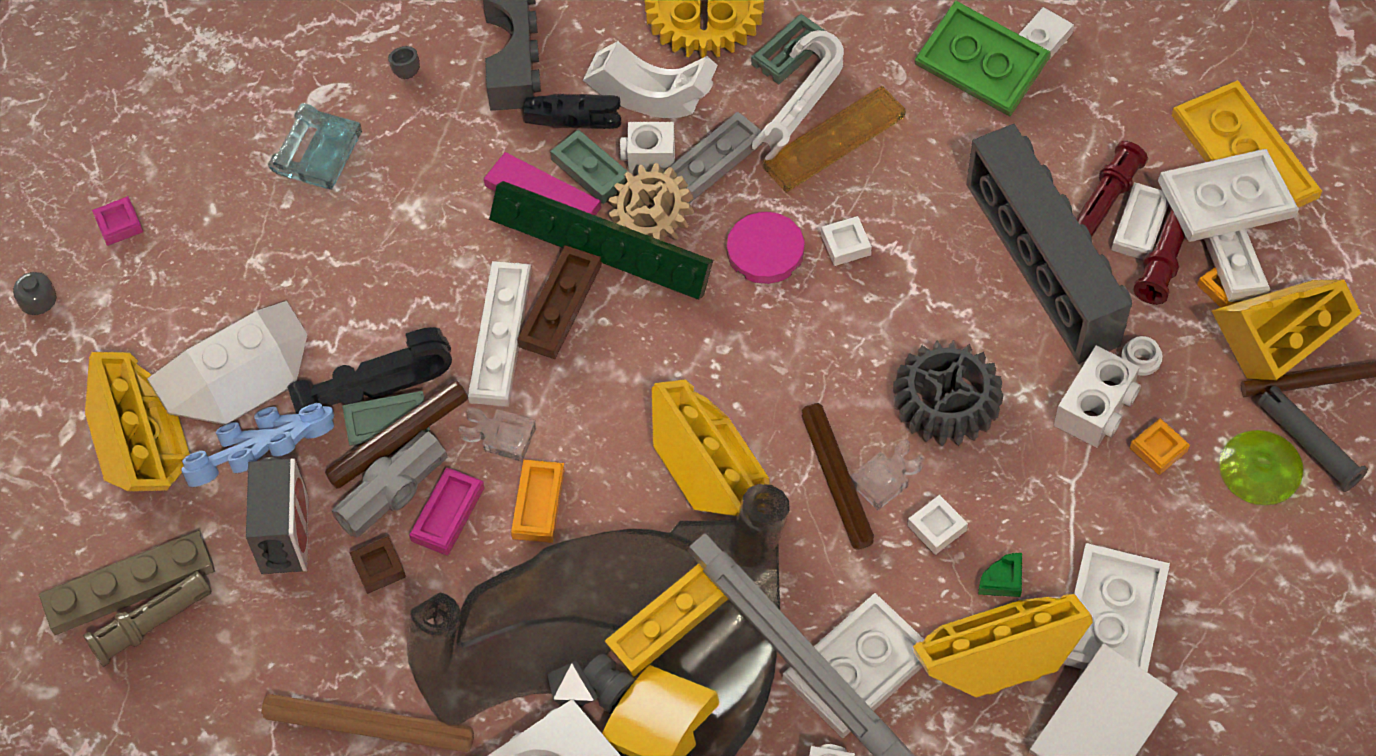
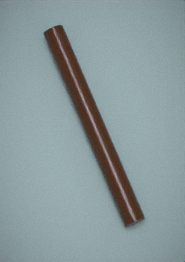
[1241,361,1376,397]

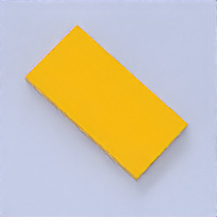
[1171,80,1322,208]

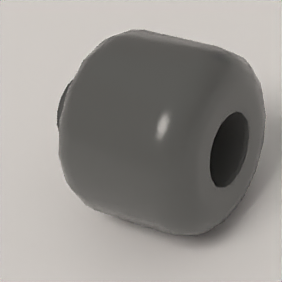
[13,272,57,315]

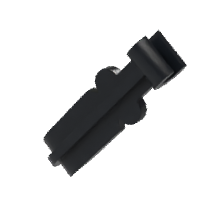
[287,327,452,414]

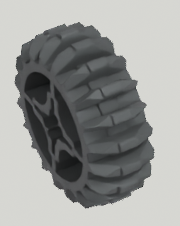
[893,340,1003,446]

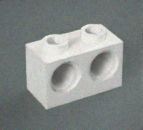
[1054,345,1141,448]

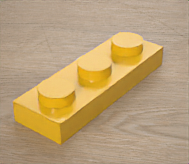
[605,564,728,677]

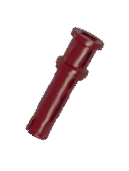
[1076,141,1148,238]
[1133,208,1185,305]

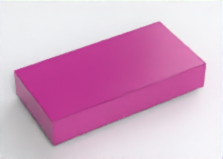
[409,467,485,556]

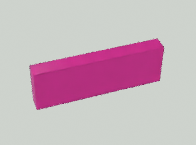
[484,152,601,215]

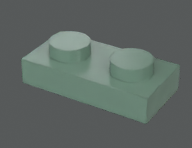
[550,129,630,204]

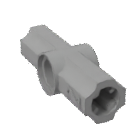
[331,430,448,538]

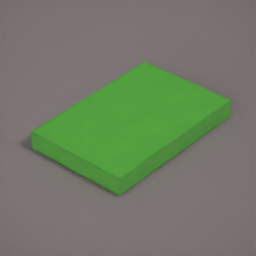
[915,0,1051,117]

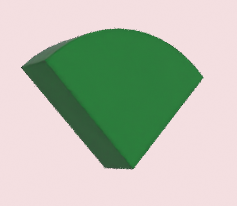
[978,553,1022,597]

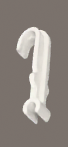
[752,30,844,160]

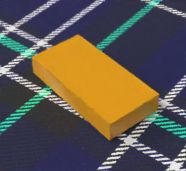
[511,459,565,543]

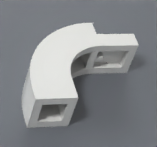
[583,41,718,118]

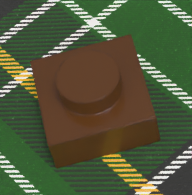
[350,536,406,594]

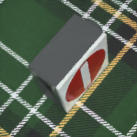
[246,457,309,574]

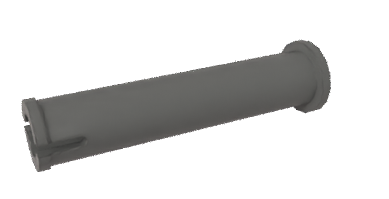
[1258,386,1368,492]

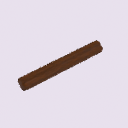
[325,381,469,488]
[802,403,874,550]

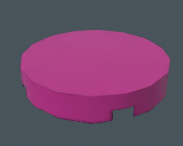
[727,212,805,284]

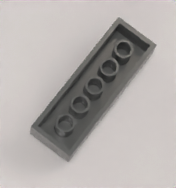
[966,124,1132,364]

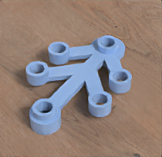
[181,403,335,487]

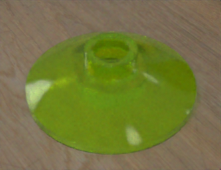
[1219,430,1303,505]

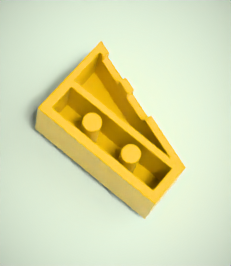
[1211,279,1362,380]

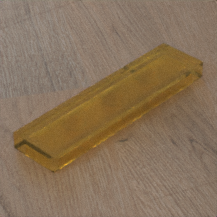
[763,86,906,193]

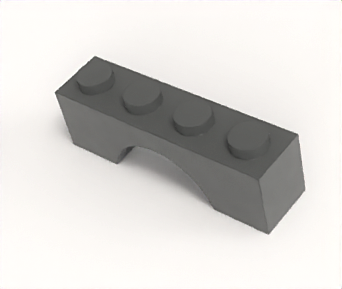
[483,0,541,111]

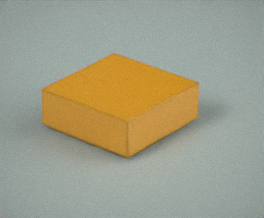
[1130,418,1190,475]

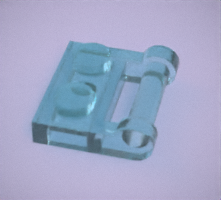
[268,103,362,190]

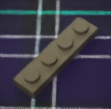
[39,530,215,636]

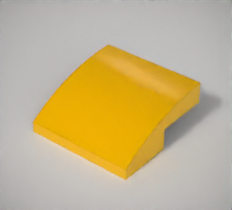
[602,665,720,756]

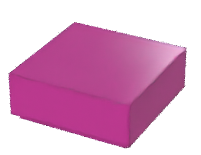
[92,196,143,246]

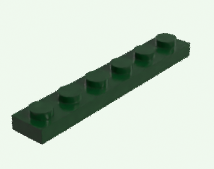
[489,181,714,300]

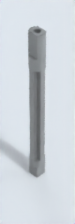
[688,533,915,756]

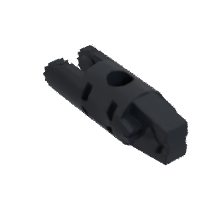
[524,94,621,129]

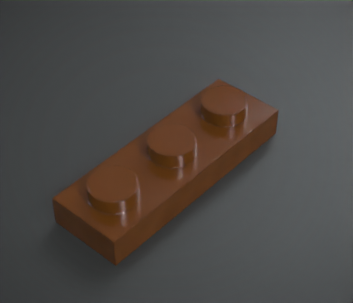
[517,245,602,360]

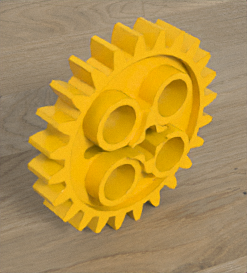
[645,0,764,58]

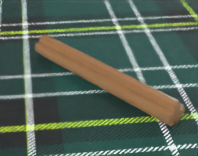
[261,694,474,752]

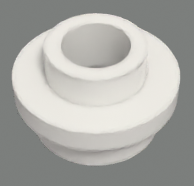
[1121,336,1163,376]

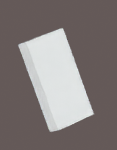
[1111,182,1169,260]

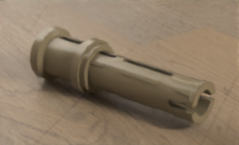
[83,571,211,667]

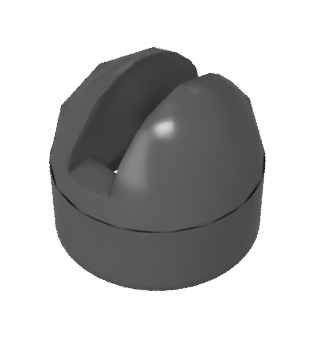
[388,46,420,79]

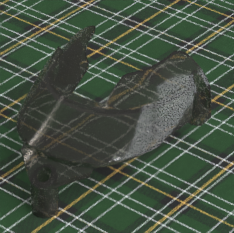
[407,484,790,756]

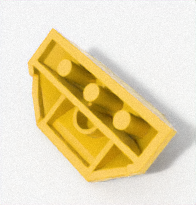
[85,352,190,491]
[651,379,770,516]
[913,594,1093,698]

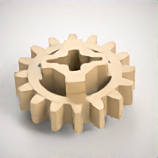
[609,163,694,242]

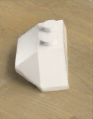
[147,301,307,425]

